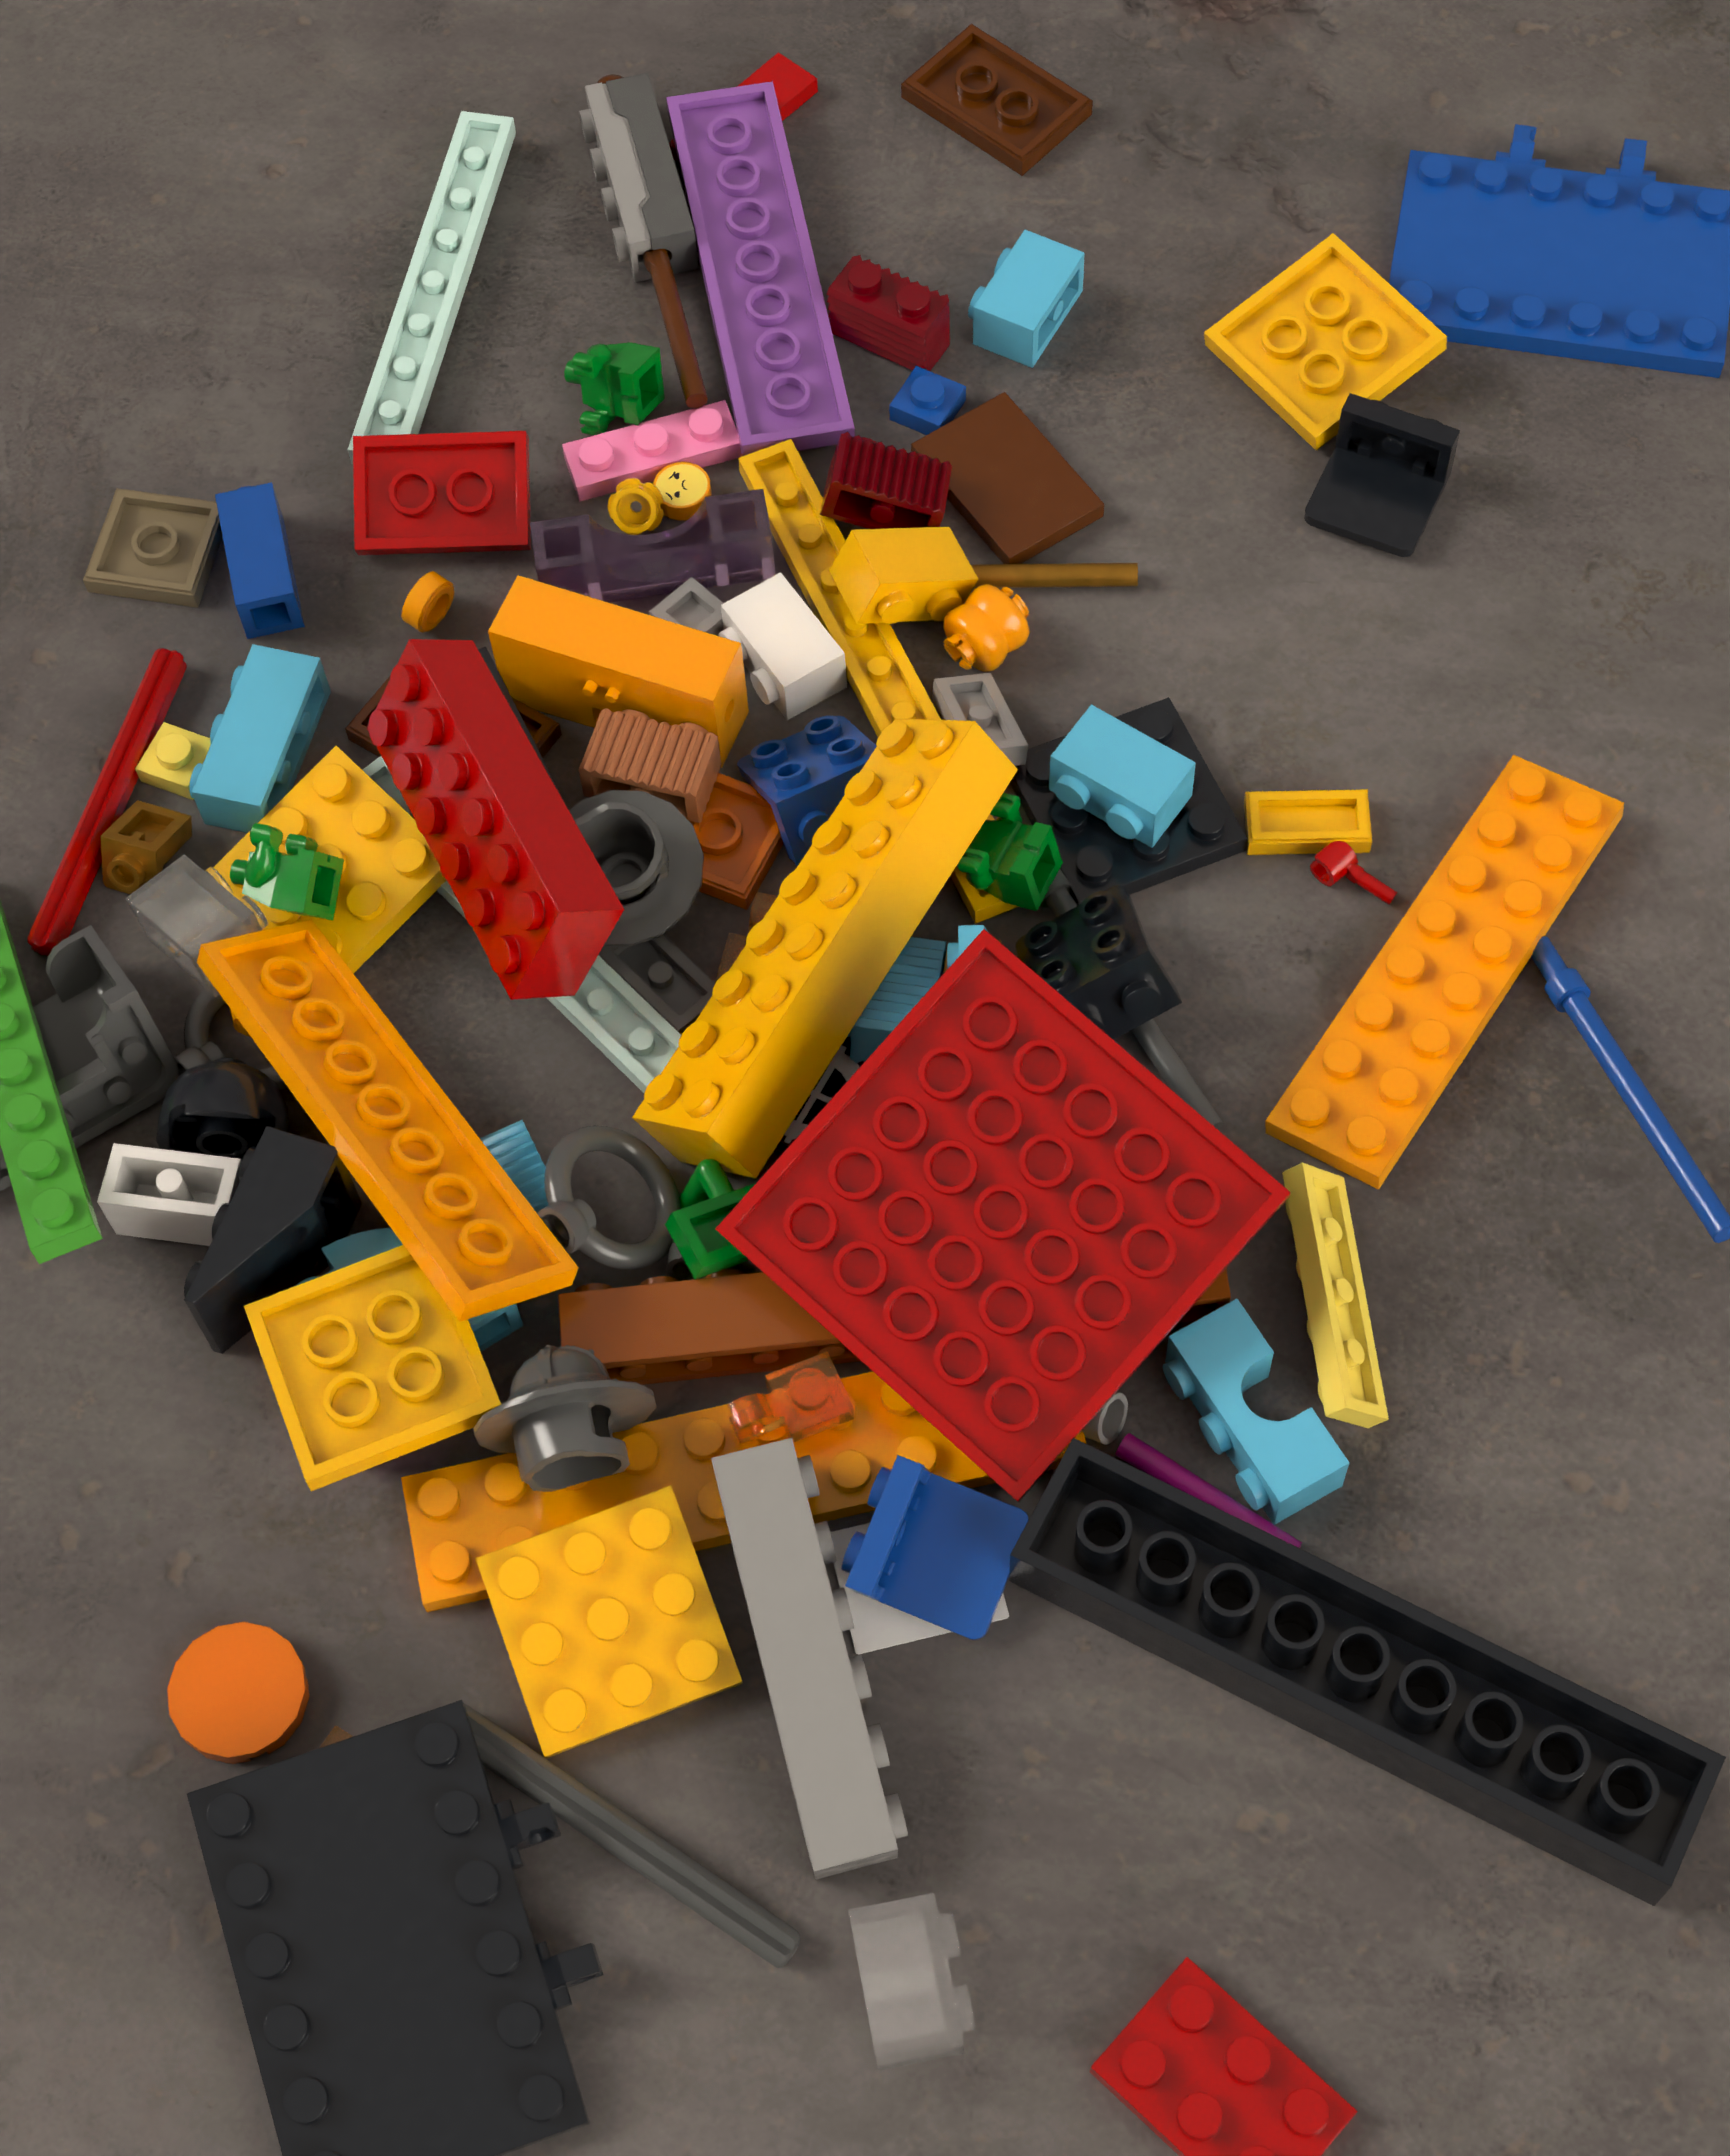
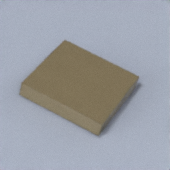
[83,488,223,608]

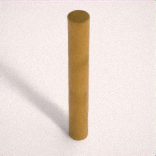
[971,563,1138,588]

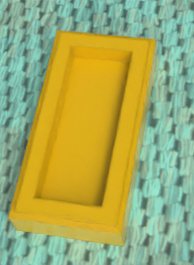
[1244,789,1372,855]

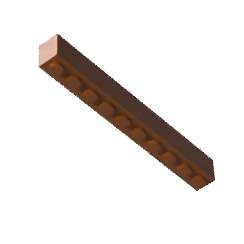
[558,1269,1231,1385]

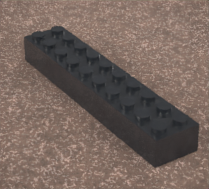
[1009,1438,1726,1906]

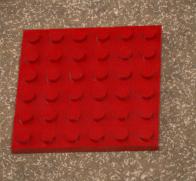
[715,929,1291,1502]

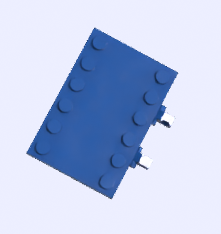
[1389,124,1730,378]

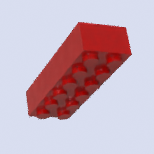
[367,639,625,1000]

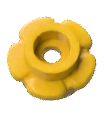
[607,478,664,535]

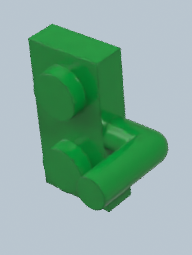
[665,1159,756,1280]

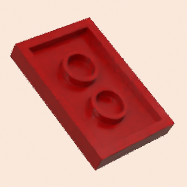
[353,431,531,555]
[1090,1957,1358,2156]

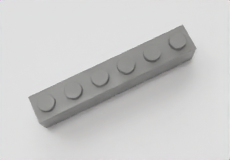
[711,1438,908,1880]

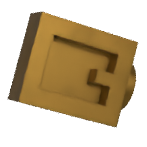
[101,800,192,901]

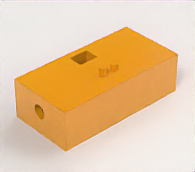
[488,575,749,768]

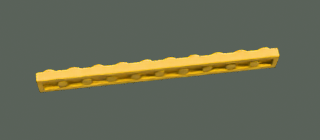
[738,439,1019,924]

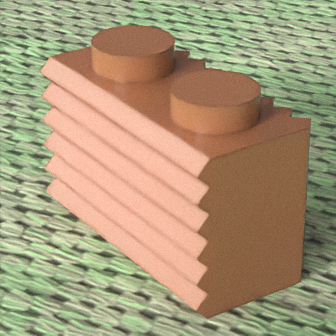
[579,708,721,823]

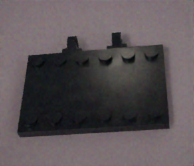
[187,1700,603,2156]

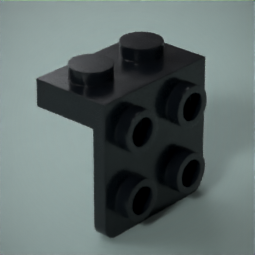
[1304,393,1460,557]
[1015,885,1182,1040]

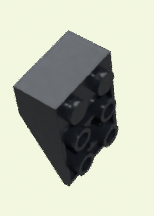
[184,1126,362,1354]

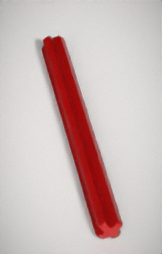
[27,648,187,956]

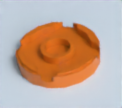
[167,1622,310,1764]

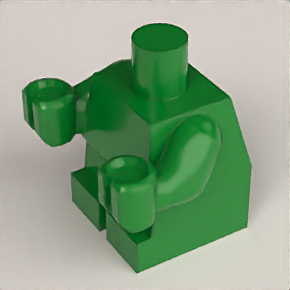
[564,342,665,435]
[957,792,1063,911]
[230,823,344,920]

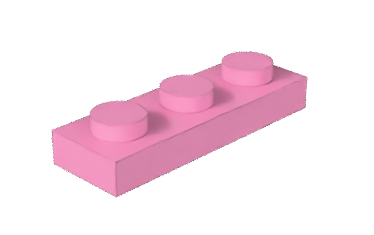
[562,400,742,502]

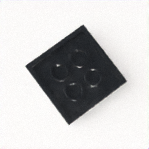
[1010,697,1247,905]

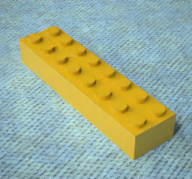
[632,719,1018,1178]

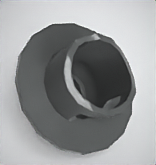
[569,790,704,947]
[473,1345,656,1492]

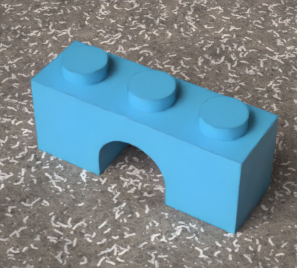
[1163,1299,1349,1525]

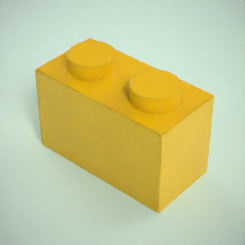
[829,527,978,624]

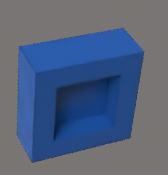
[889,366,966,435]

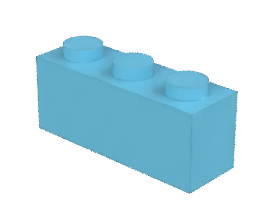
[190,644,331,833]

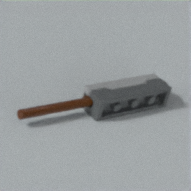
[579,73,708,409]

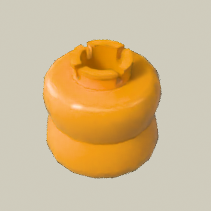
[943,584,1030,672]

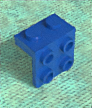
[737,715,877,866]
[841,1455,1029,1640]

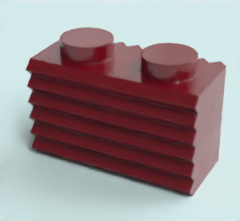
[826,255,950,371]
[820,432,952,529]

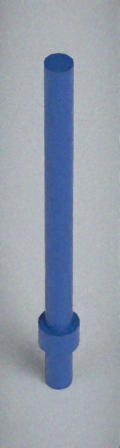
[1531,936,1730,1243]

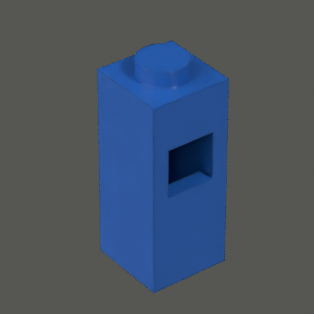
[215,482,305,639]

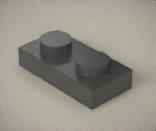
[599,935,715,1035]

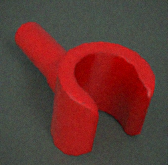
[1310,841,1398,905]

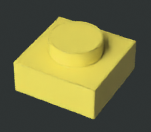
[135,722,211,800]

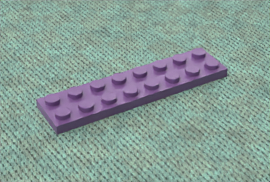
[666,81,855,456]

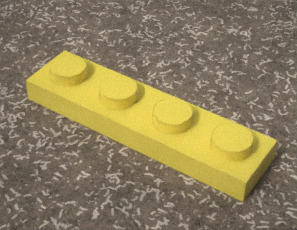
[1282,1162,1389,1428]

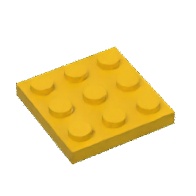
[1204,233,1447,450]
[206,746,447,974]
[244,1245,501,1491]
[475,1485,743,1758]

